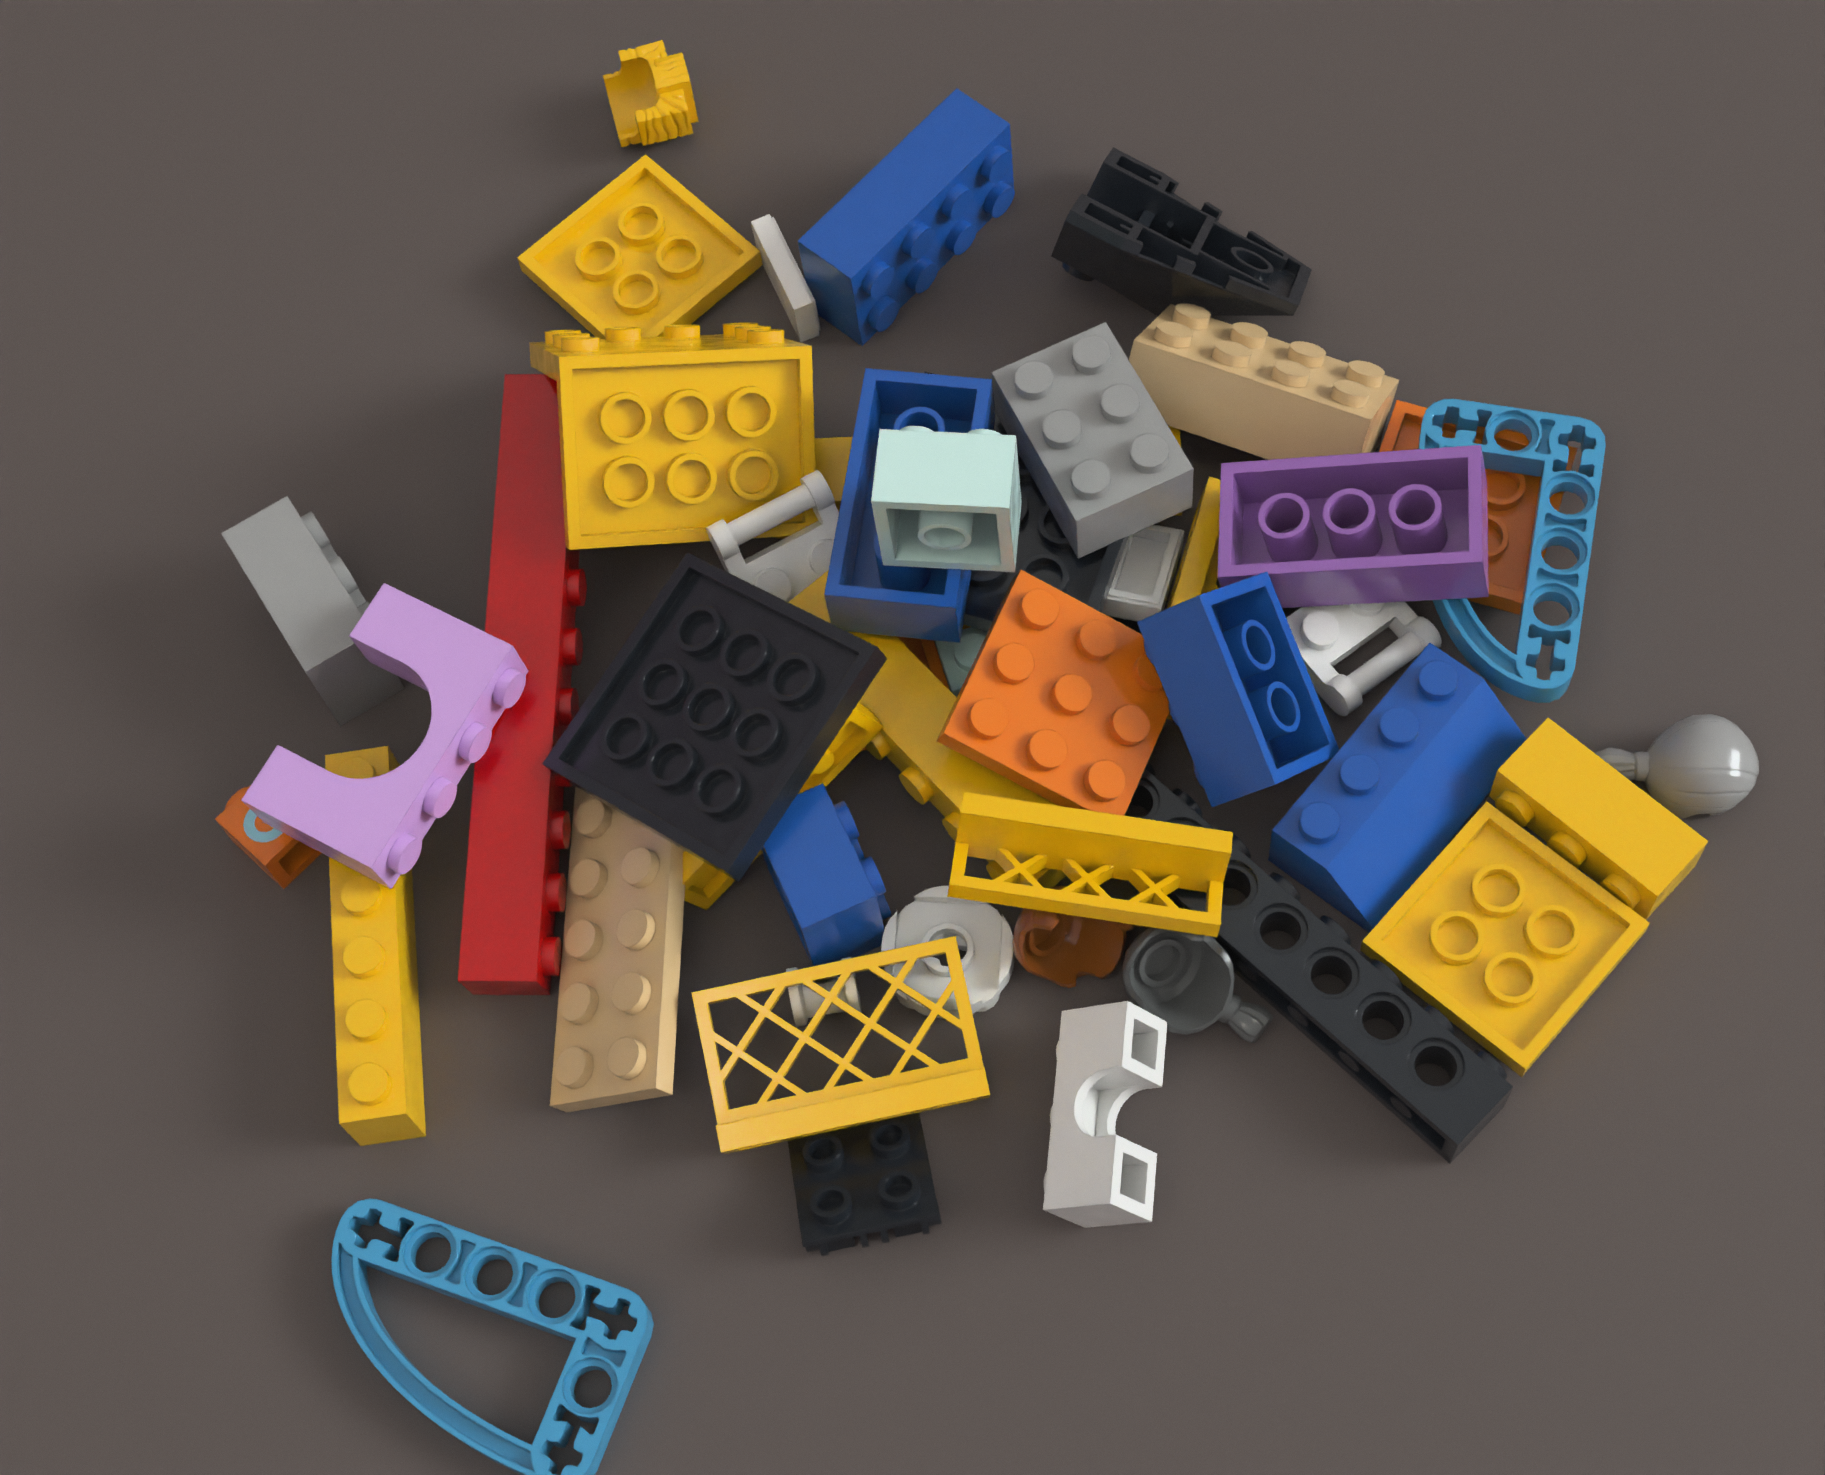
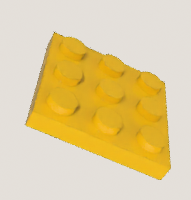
[517,154,763,339]
[1360,801,1650,1077]

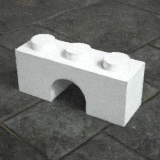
[1043,1001,1167,1228]

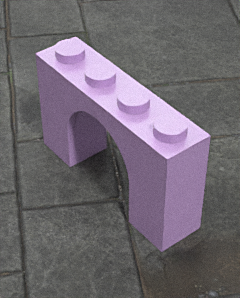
[242,583,529,889]

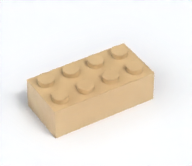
[1129,303,1399,460]

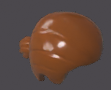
[1012,886,1152,988]

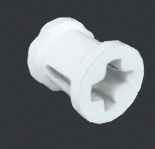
[786,957,862,1027]

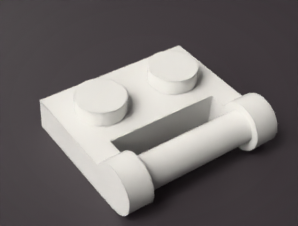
[706,470,839,602]
[1286,602,1442,716]

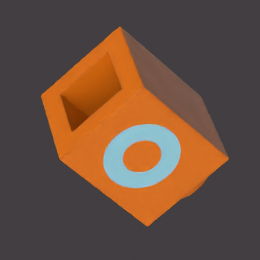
[215,785,321,889]

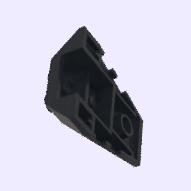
[1051,147,1312,316]

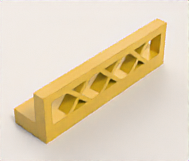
[947,792,1233,937]

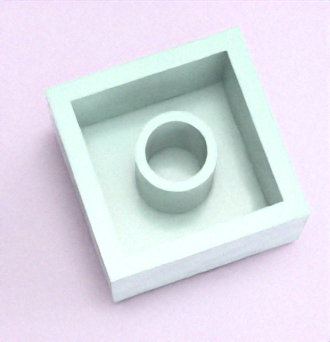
[871,426,1022,572]

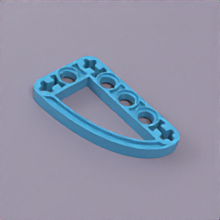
[1418,399,1606,703]
[331,1198,654,1475]

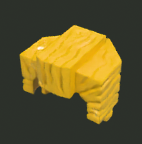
[603,40,699,147]

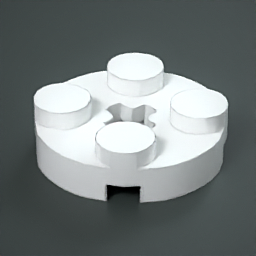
[881,886,1015,1019]

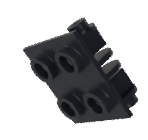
[788,1112,942,1257]

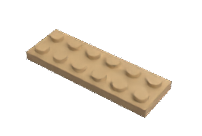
[550,786,685,1112]

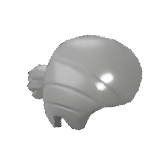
[1596,714,1759,819]

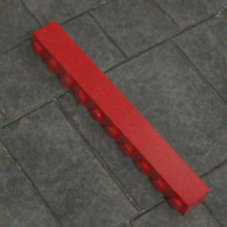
[458,374,587,995]

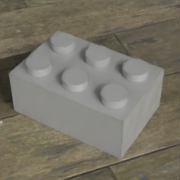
[991,322,1194,558]
[221,496,405,726]

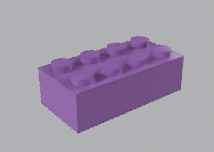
[1218,445,1489,608]

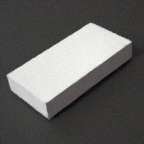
[751,214,821,342]
[1102,525,1185,621]

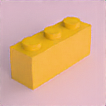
[1489,718,1708,920]

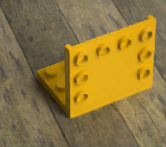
[529,322,817,550]

